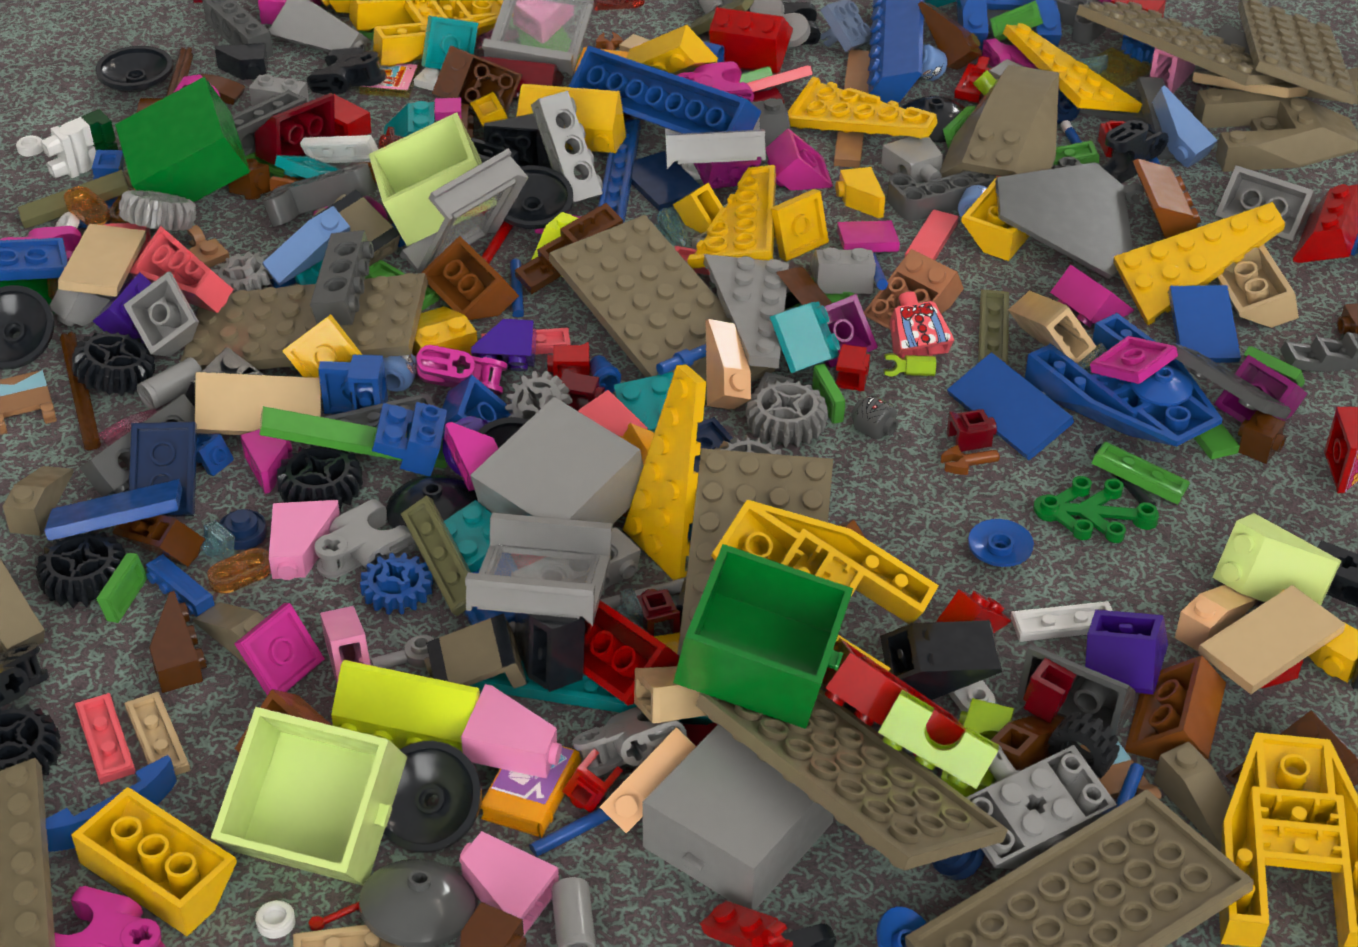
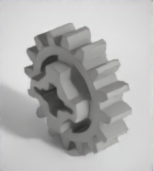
[213,251,273,292]
[505,371,573,420]

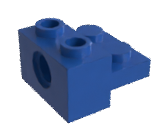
[318,354,388,414]
[372,402,447,477]

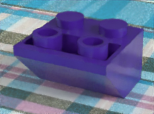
[93,272,152,343]
[471,319,537,371]
[1085,609,1168,694]

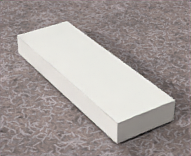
[300,135,379,163]
[1011,601,1113,642]

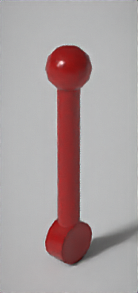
[309,901,359,931]

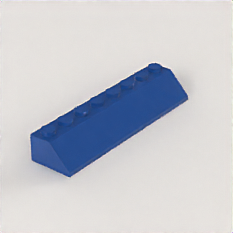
[867,0,924,103]
[568,45,762,134]

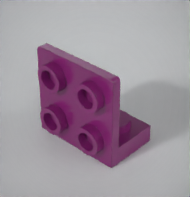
[693,157,761,189]

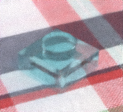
[202,520,235,567]
[616,588,643,629]

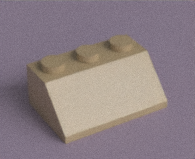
[1217,244,1299,328]

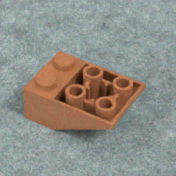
[864,249,964,330]

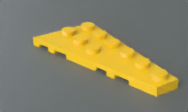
[1003,23,1143,113]
[787,76,938,138]
[687,165,776,269]
[1114,202,1285,326]
[623,364,706,580]

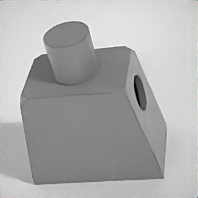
[881,136,943,182]

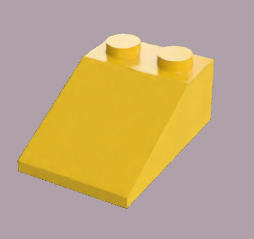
[412,306,477,359]

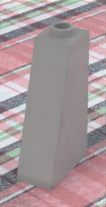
[269,0,370,52]

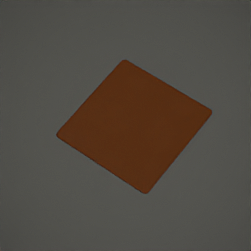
[776,267,832,307]

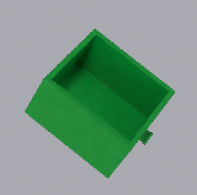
[115,76,251,202]
[673,544,854,729]

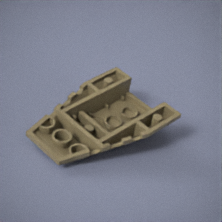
[940,65,1059,178]

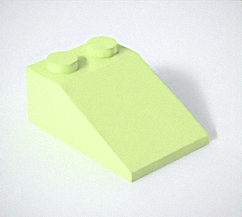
[1212,513,1341,605]

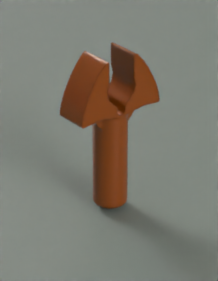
[596,32,623,50]
[940,445,1000,475]

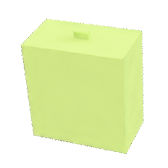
[369,112,497,246]
[211,707,407,886]

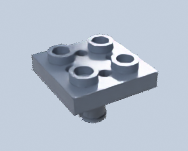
[820,0,871,52]

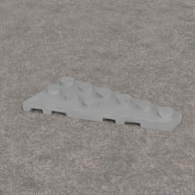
[703,254,789,368]

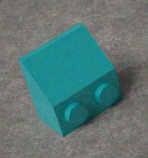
[384,101,436,147]
[770,301,840,373]

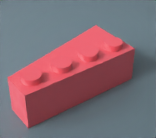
[130,226,234,313]

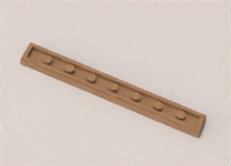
[834,50,870,168]

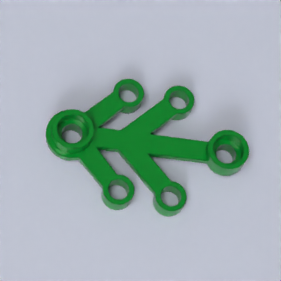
[1033,476,1159,543]

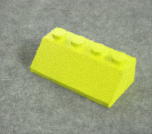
[331,660,480,753]

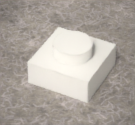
[414,67,440,91]

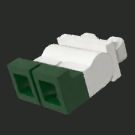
[40,109,118,178]

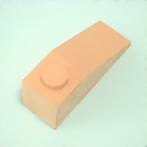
[706,319,751,409]
[1175,585,1258,651]
[600,727,696,834]

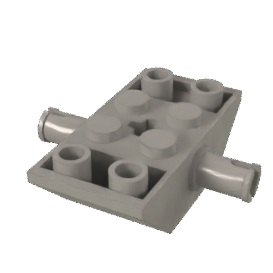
[966,745,1117,869]

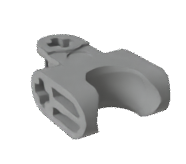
[315,499,416,578]
[572,707,687,776]

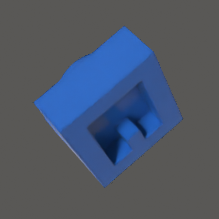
[196,433,234,476]

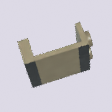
[313,190,400,266]
[424,613,527,689]

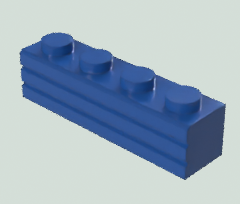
[146,554,215,617]

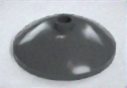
[359,859,475,947]

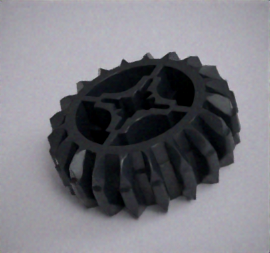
[72,331,156,396]
[276,445,363,511]
[36,531,126,608]
[0,704,61,775]

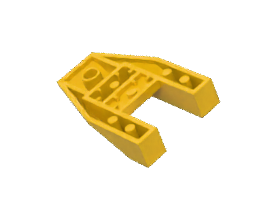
[349,0,514,67]
[711,499,939,671]
[1219,732,1358,947]

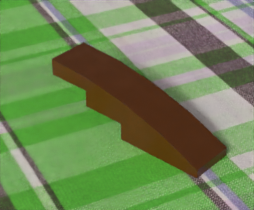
[515,203,623,295]

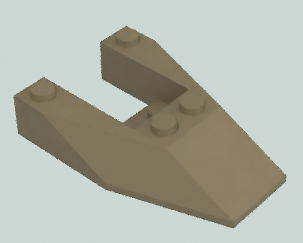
[1193,88,1358,172]

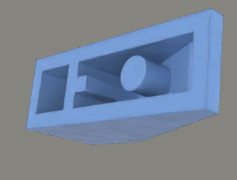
[1152,85,1218,168]
[262,206,350,286]

